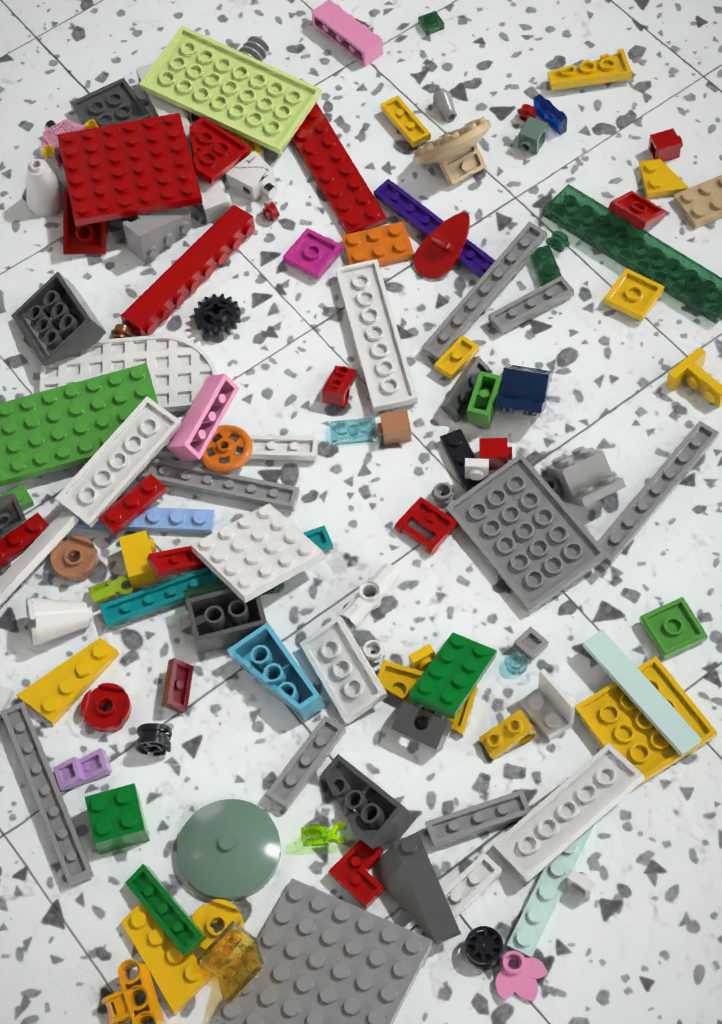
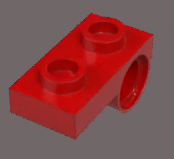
[322,365,357,407]

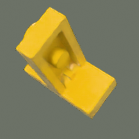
[666,347,722,408]

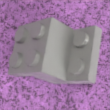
[545,446,626,507]

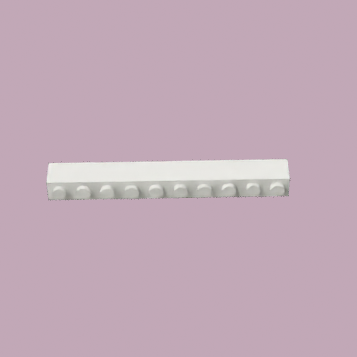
[136,62,232,223]

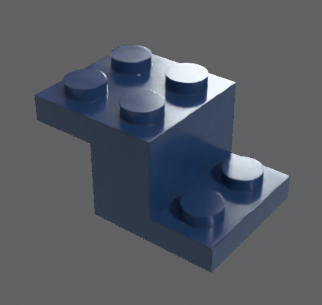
[495,364,553,416]

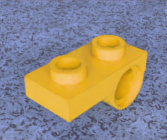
[479,709,536,760]

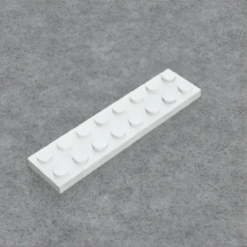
[335,259,418,412]

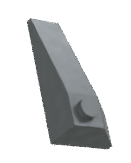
[322,754,417,849]
[374,832,461,945]

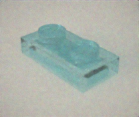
[330,417,377,445]

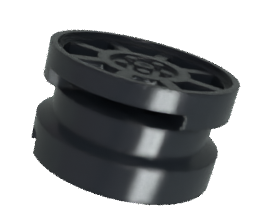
[135,723,172,756]
[465,926,503,970]

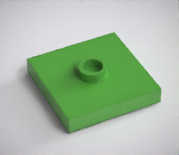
[639,597,708,659]

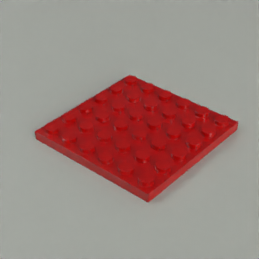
[57,113,203,226]

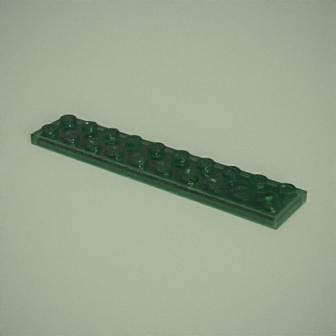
[541,184,722,324]

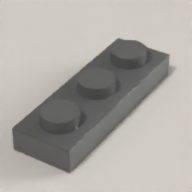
[441,356,493,422]

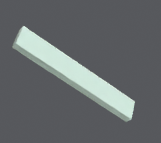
[583,629,701,756]

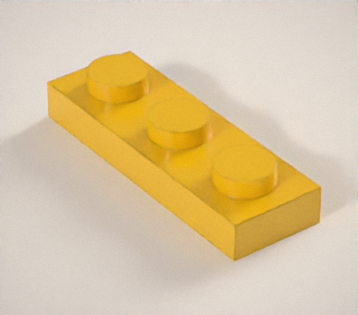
[381,95,431,148]

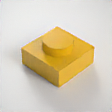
[409,644,435,671]

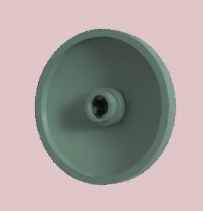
[177,799,281,901]

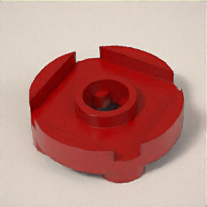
[81,683,132,732]

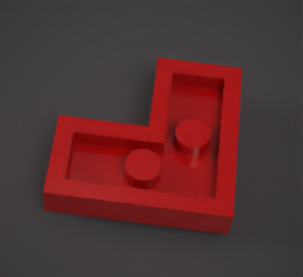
[328,839,385,909]

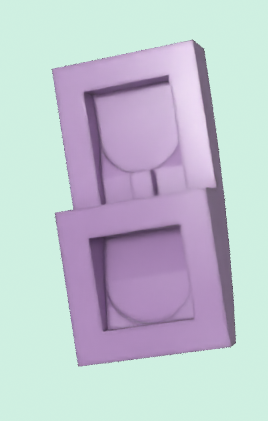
[53,748,112,791]

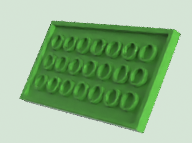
[0,363,159,487]

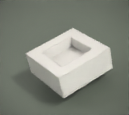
[465,458,489,480]
[567,869,596,901]

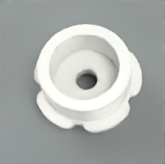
[361,640,386,663]

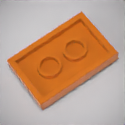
[341,221,414,267]

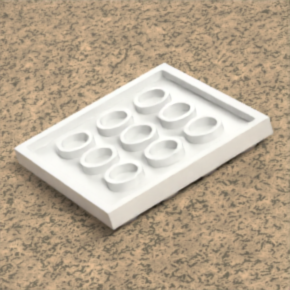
[191,503,325,603]

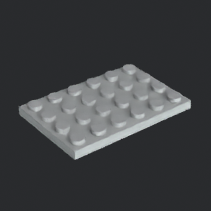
[446,453,608,614]

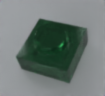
[418,11,444,36]

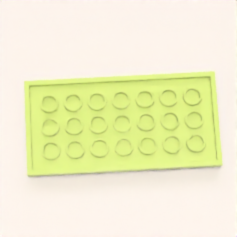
[139,25,322,155]

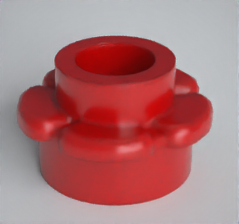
[517,104,537,122]
[262,201,280,222]

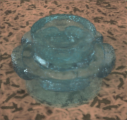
[504,651,529,675]

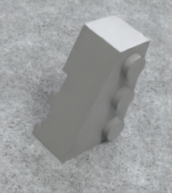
[122,207,193,263]

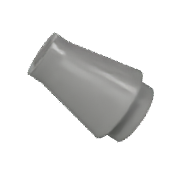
[433,89,457,121]

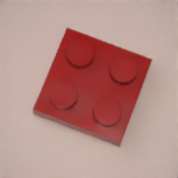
[608,191,667,230]

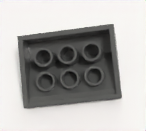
[11,271,107,367]

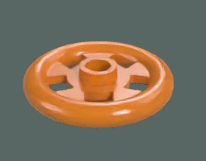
[200,425,253,473]

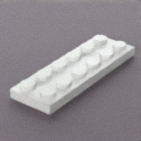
[55,397,183,528]
[492,743,645,882]

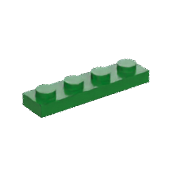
[125,864,207,957]

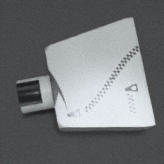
[226,151,277,201]

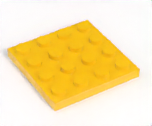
[575,656,718,789]

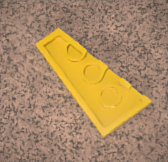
[547,48,632,91]
[16,638,120,726]
[121,903,214,1016]

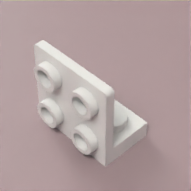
[518,668,576,742]

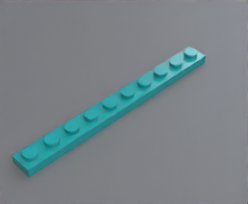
[99,525,333,629]

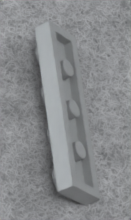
[488,276,574,335]
[266,715,346,810]
[425,789,531,849]

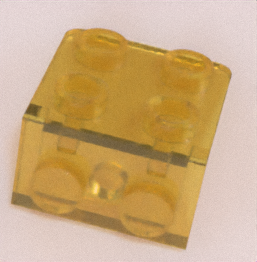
[197,921,264,1003]

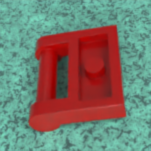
[394,497,458,555]

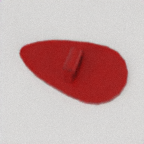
[414,212,470,279]

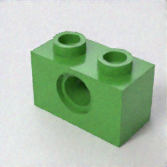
[467,371,502,428]

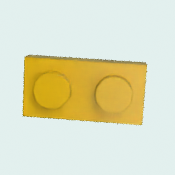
[434,335,479,380]

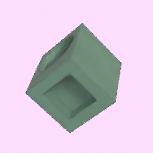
[518,116,548,154]

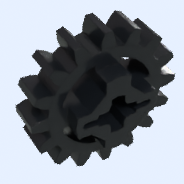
[193,294,241,338]

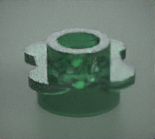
[545,231,570,252]

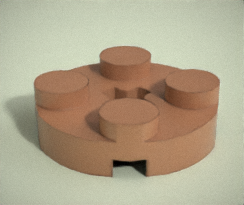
[50,536,99,582]

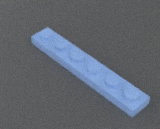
[74,506,215,535]

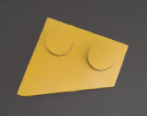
[638,159,688,199]

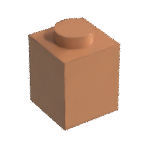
[377,410,411,445]

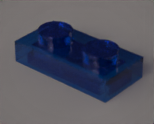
[533,94,567,136]

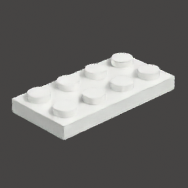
[299,615,388,724]

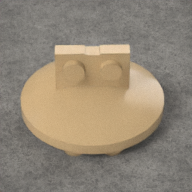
[413,116,491,186]

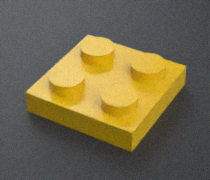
[603,268,665,322]

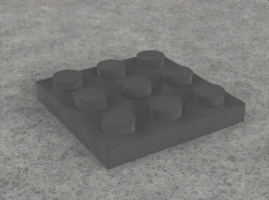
[70,78,151,127]

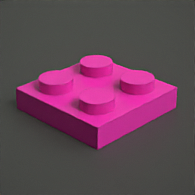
[283,228,343,280]

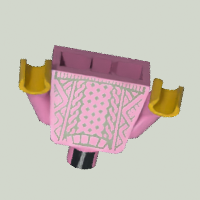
[41,119,98,168]

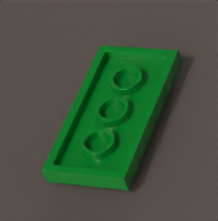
[409,632,497,719]

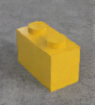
[119,530,160,589]

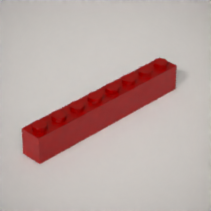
[120,205,255,337]

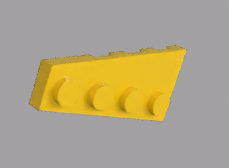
[377,660,478,736]

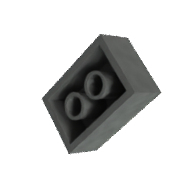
[185,588,267,654]

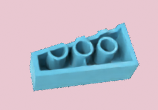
[227,622,326,721]

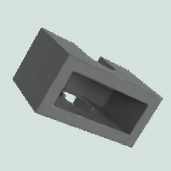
[391,701,453,750]

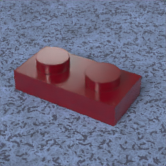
[161,658,194,714]

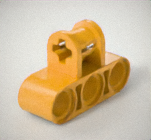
[101,959,165,1024]

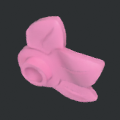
[496,950,548,1001]

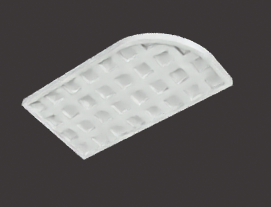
[40,335,217,412]

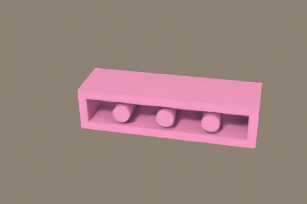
[311,0,383,67]
[167,373,239,462]

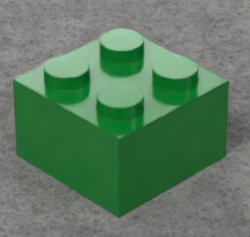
[85,783,150,855]

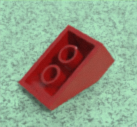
[63,191,109,255]

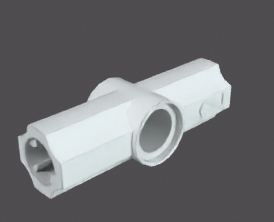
[339,563,401,629]

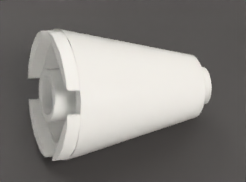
[26,159,66,217]
[26,597,93,646]

